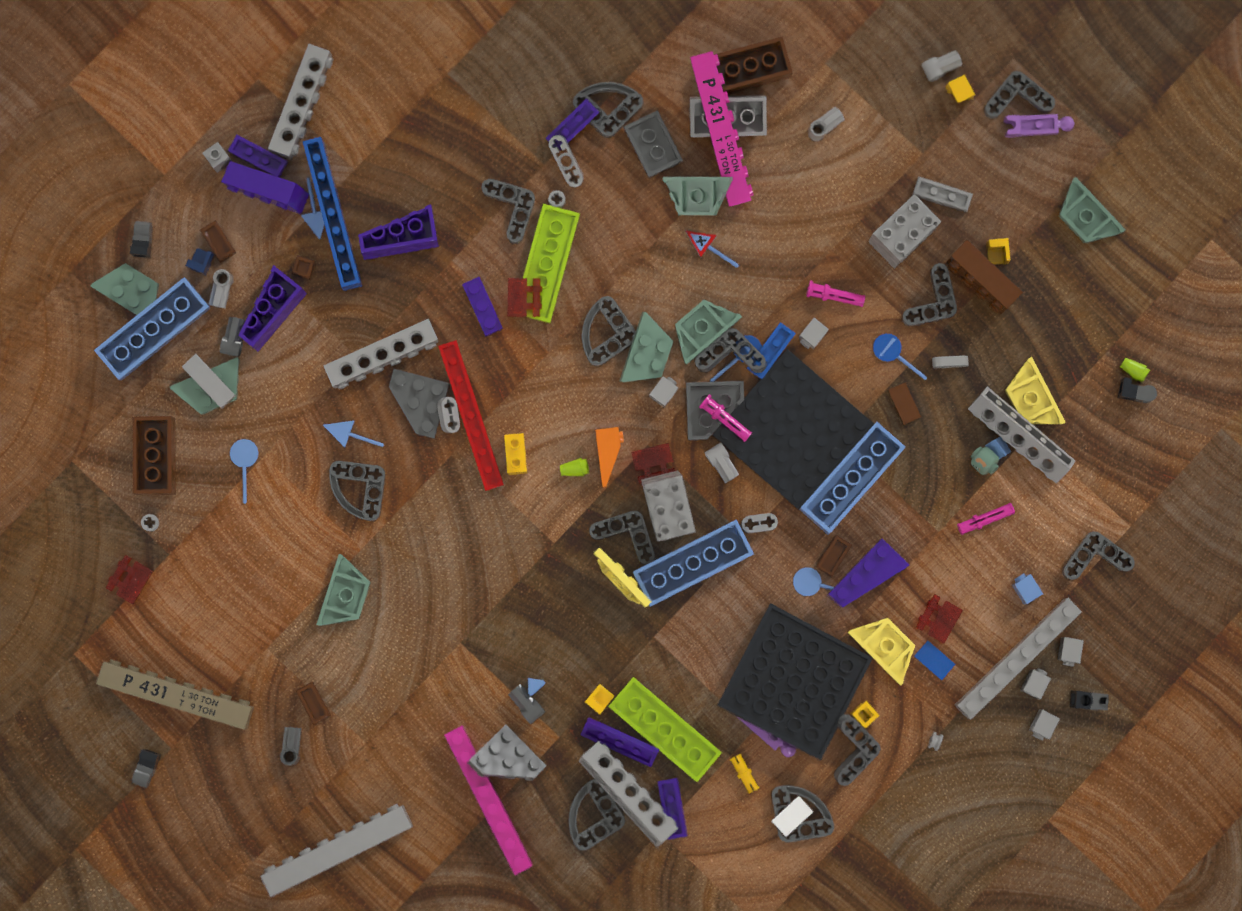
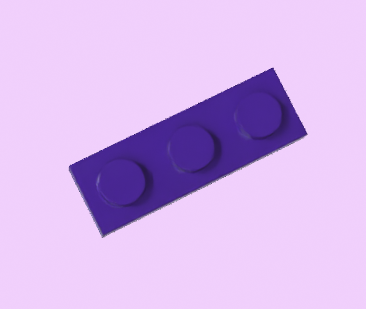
[546,98,600,150]
[228,135,288,177]
[462,277,503,336]
[658,778,688,839]

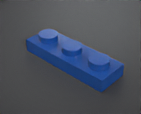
[746,322,796,379]

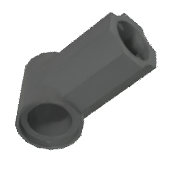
[220,317,245,357]
[508,684,545,724]
[280,727,302,766]

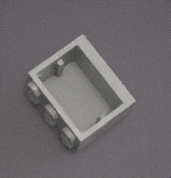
[868,194,941,269]
[641,470,696,541]

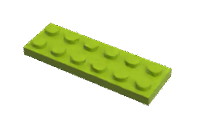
[513,204,580,323]
[608,677,722,782]

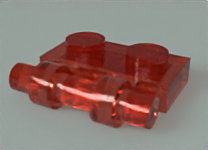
[507,278,542,317]
[631,443,675,484]
[106,555,154,604]
[916,594,963,644]

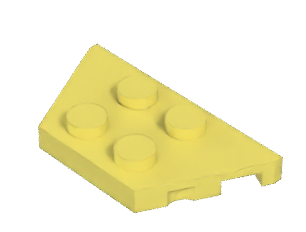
[1005,357,1065,424]
[594,548,651,608]
[847,618,915,685]

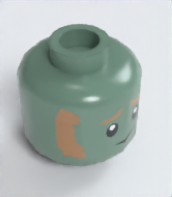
[970,447,999,475]

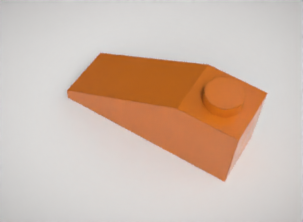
[595,427,624,488]

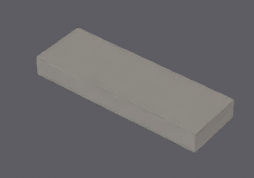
[912,177,973,213]
[182,354,236,409]

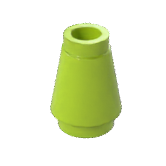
[1120,358,1150,383]
[560,458,589,477]

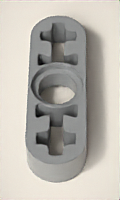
[549,135,584,187]

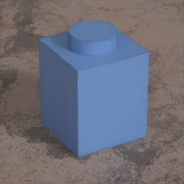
[1012,573,1043,604]

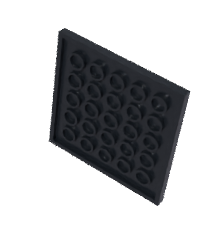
[712,349,874,510]
[717,603,873,761]

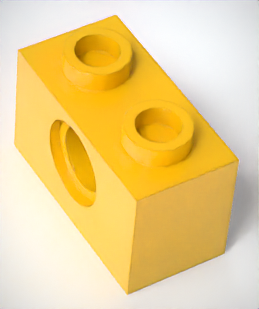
[504,433,527,475]

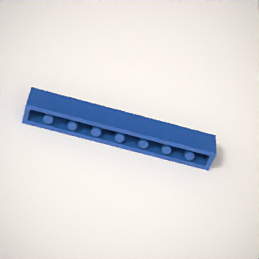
[303,137,362,291]

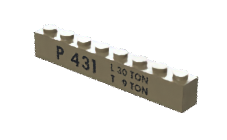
[96,659,254,730]

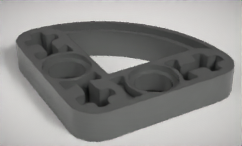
[573,82,643,138]
[582,296,636,367]
[329,461,386,521]
[569,779,625,851]
[771,785,834,842]

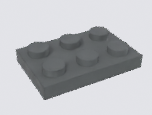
[624,110,683,178]

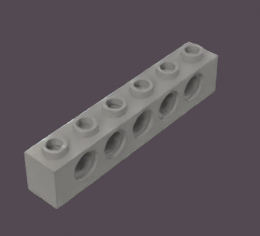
[268,44,333,160]
[324,319,439,390]
[968,387,1075,484]
[579,741,678,848]

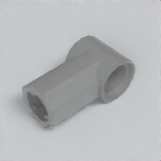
[921,50,962,82]
[808,107,845,141]
[209,269,233,309]
[704,442,739,483]

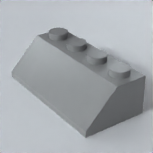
[689,95,767,137]

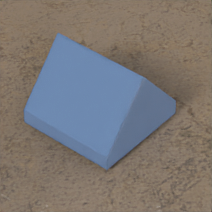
[985,437,1011,459]
[528,678,546,696]

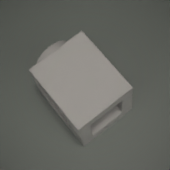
[203,142,232,172]
[798,318,829,349]
[649,377,678,408]
[1057,637,1084,667]
[1020,668,1051,699]
[1029,709,1060,741]

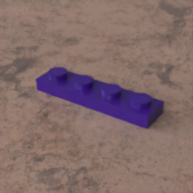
[581,717,659,767]

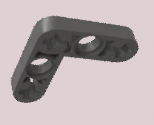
[984,71,1055,119]
[482,179,535,244]
[902,263,957,326]
[695,328,767,373]
[589,511,655,565]
[1062,531,1135,580]
[834,714,881,786]

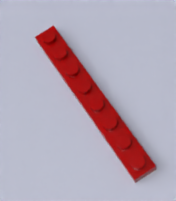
[438,340,504,491]

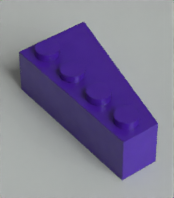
[221,161,309,215]
[358,204,439,260]
[238,265,307,352]
[827,539,910,608]

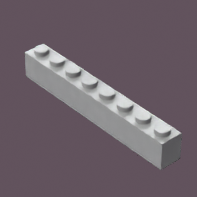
[954,598,1082,719]
[261,804,413,897]

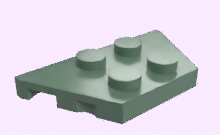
[663,177,733,215]
[1059,177,1126,244]
[90,263,159,315]
[675,300,742,365]
[619,312,673,382]
[170,357,240,415]
[317,554,371,626]

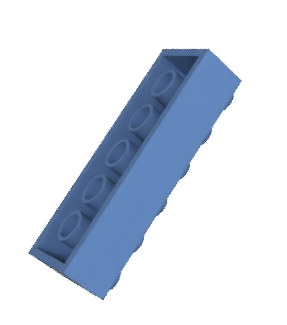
[94,277,211,381]
[799,422,905,535]
[633,520,754,607]

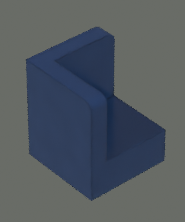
[185,248,215,276]

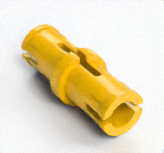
[730,753,759,794]

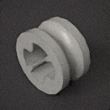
[548,190,565,208]
[141,514,159,531]
[928,732,943,751]

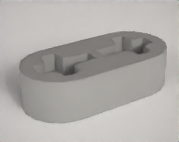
[932,356,969,368]
[437,397,460,433]
[741,513,778,533]

